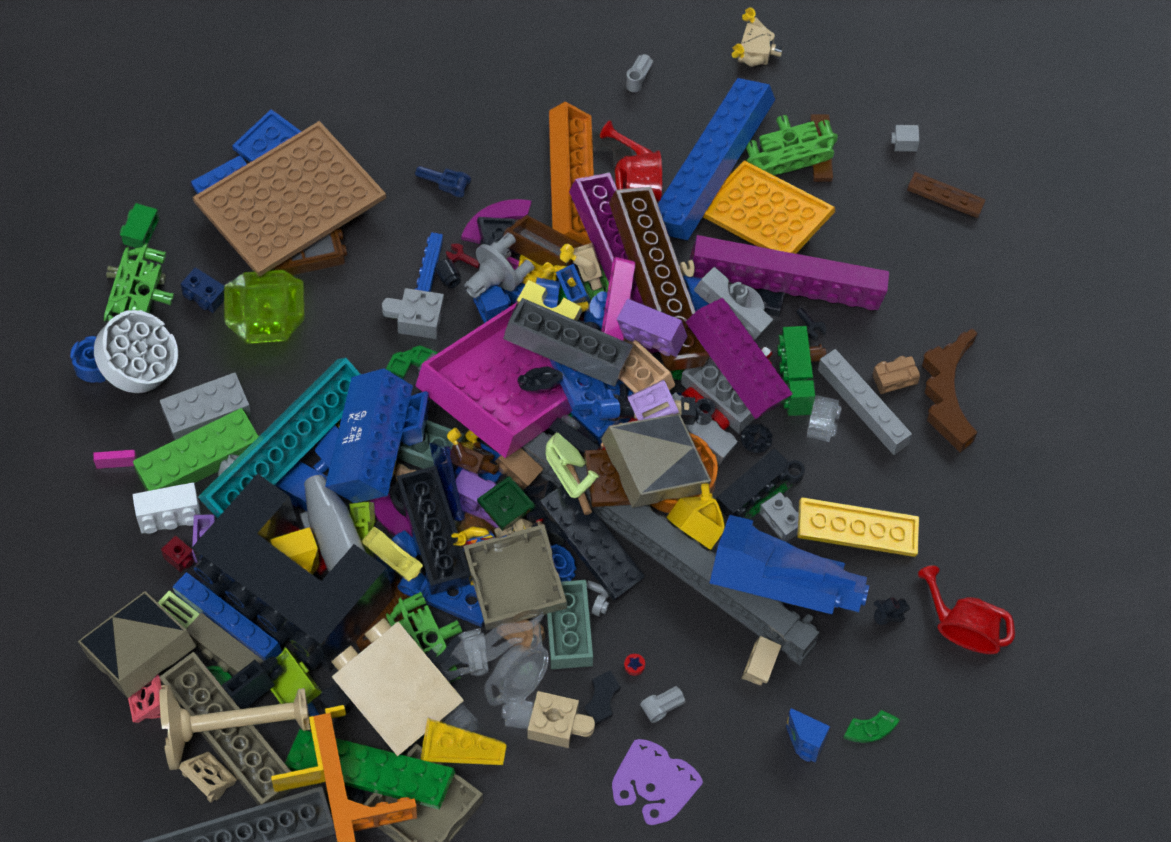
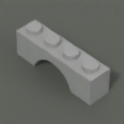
[694,267,774,341]

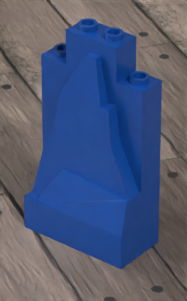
[710,515,870,614]

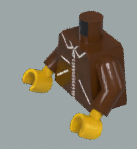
[447,428,499,475]

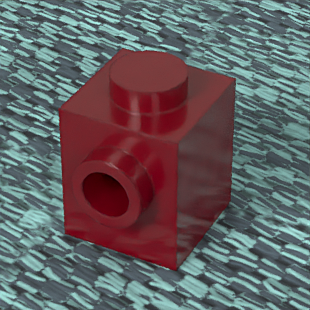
[161,535,194,573]

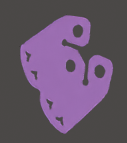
[612,739,703,825]

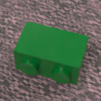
[120,203,160,248]

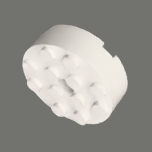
[94,310,178,393]

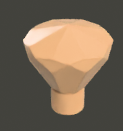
[394,463,416,481]

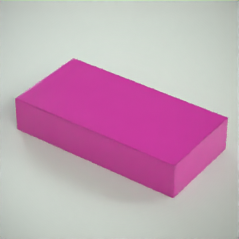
[94,450,137,469]

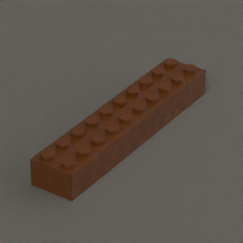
[609,187,710,371]

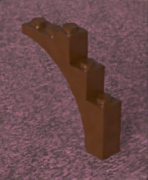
[922,328,978,453]

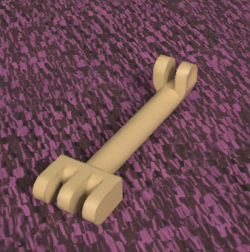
[679,260,695,277]

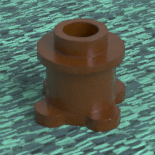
[809,344,826,362]

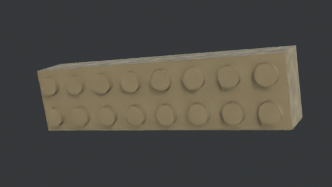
[159,652,294,805]

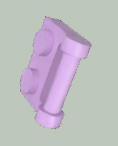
[627,380,679,421]

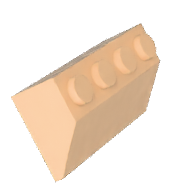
[619,338,675,393]

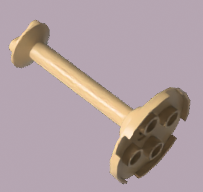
[159,685,310,770]

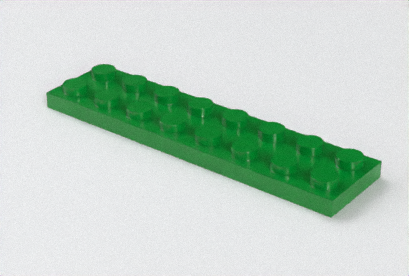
[284,729,455,810]

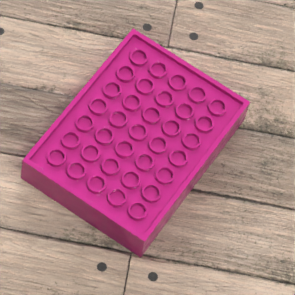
[415,302,587,458]

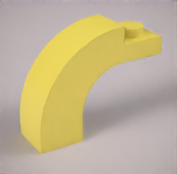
[361,527,423,582]

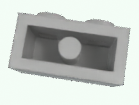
[760,492,799,542]

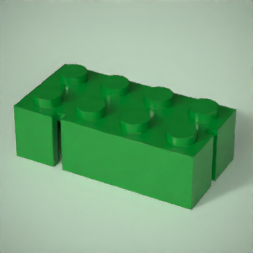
[777,326,815,416]

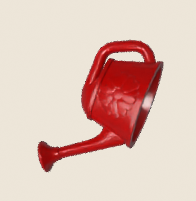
[600,120,662,202]
[918,565,1015,654]

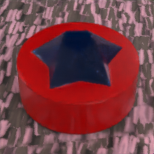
[624,654,645,676]

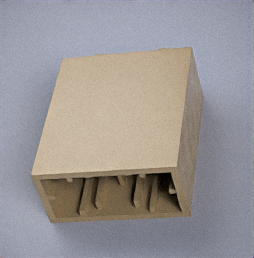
[332,618,464,756]

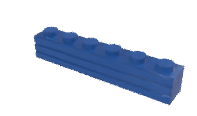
[415,233,443,292]

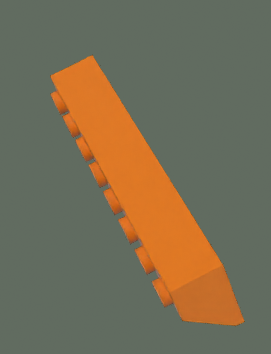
[549,102,594,245]

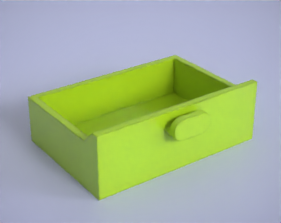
[271,648,322,704]

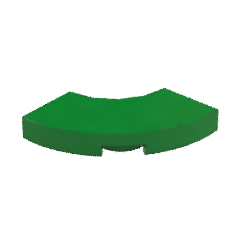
[844,710,900,743]

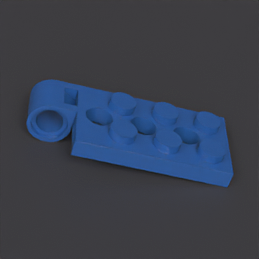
[549,359,620,420]
[397,573,484,627]

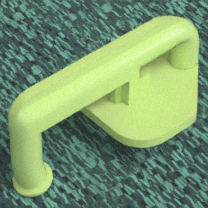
[546,433,599,498]

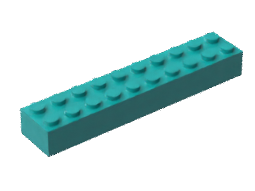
[198,358,361,518]

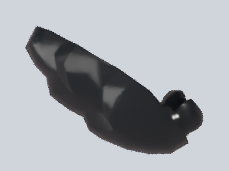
[517,366,563,393]

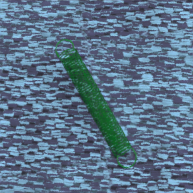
[746,482,792,518]

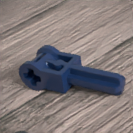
[415,166,471,197]

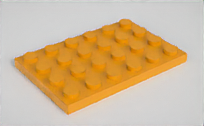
[703,160,835,254]

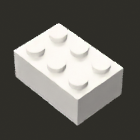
[133,483,201,534]

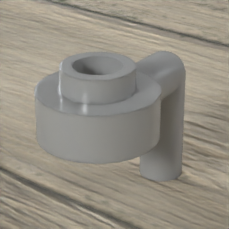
[587,580,609,617]

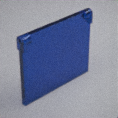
[429,442,465,521]

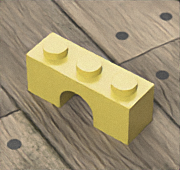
[517,280,582,321]

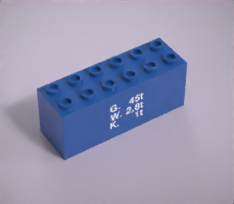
[325,368,413,503]

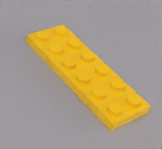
[797,497,919,557]

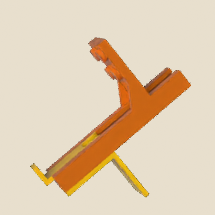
[271,705,417,842]

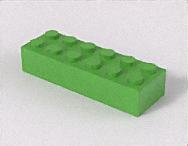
[133,408,259,491]

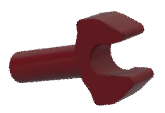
[446,243,480,269]

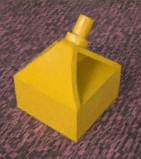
[666,483,725,550]
[270,527,319,575]

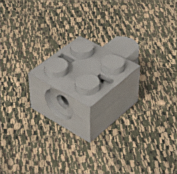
[382,288,444,339]

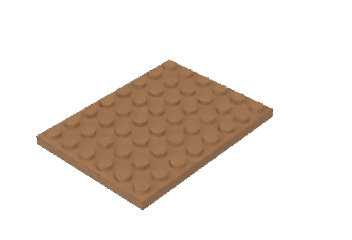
[193,121,386,277]

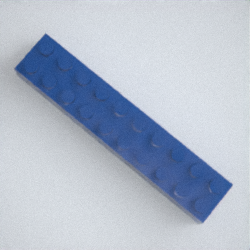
[658,78,775,240]

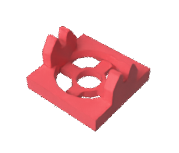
[128,674,162,723]

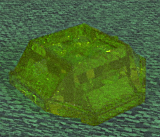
[224,270,305,344]

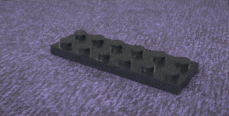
[537,485,645,601]

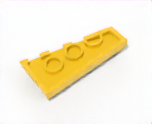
[420,718,506,765]

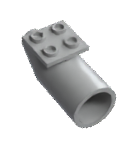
[299,475,365,572]

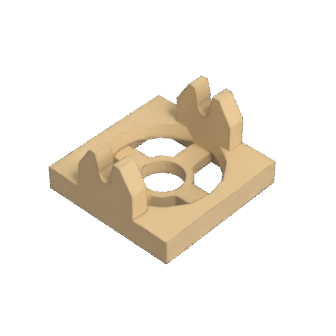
[179,752,237,803]

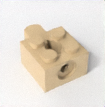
[528,691,595,748]

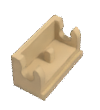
[742,636,781,685]

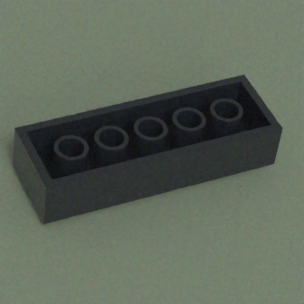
[396,466,471,595]

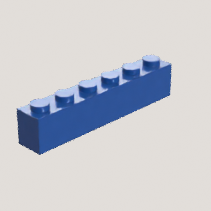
[173,572,282,661]

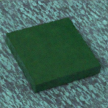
[477,476,535,531]

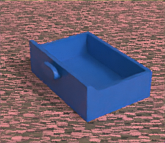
[274,461,327,511]

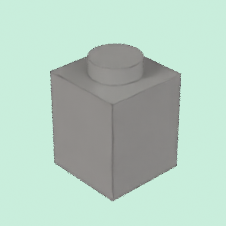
[891,125,919,151]

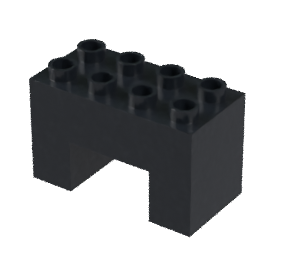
[192,473,394,672]

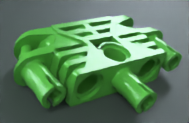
[746,115,838,175]
[104,244,174,322]
[386,592,462,683]

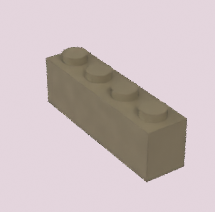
[186,613,263,676]

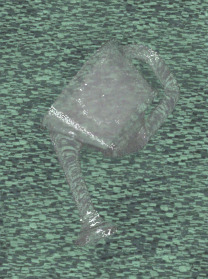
[484,614,549,706]

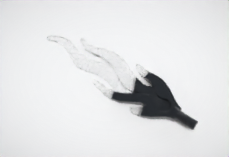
[426,613,544,682]

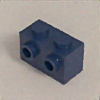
[181,267,228,313]

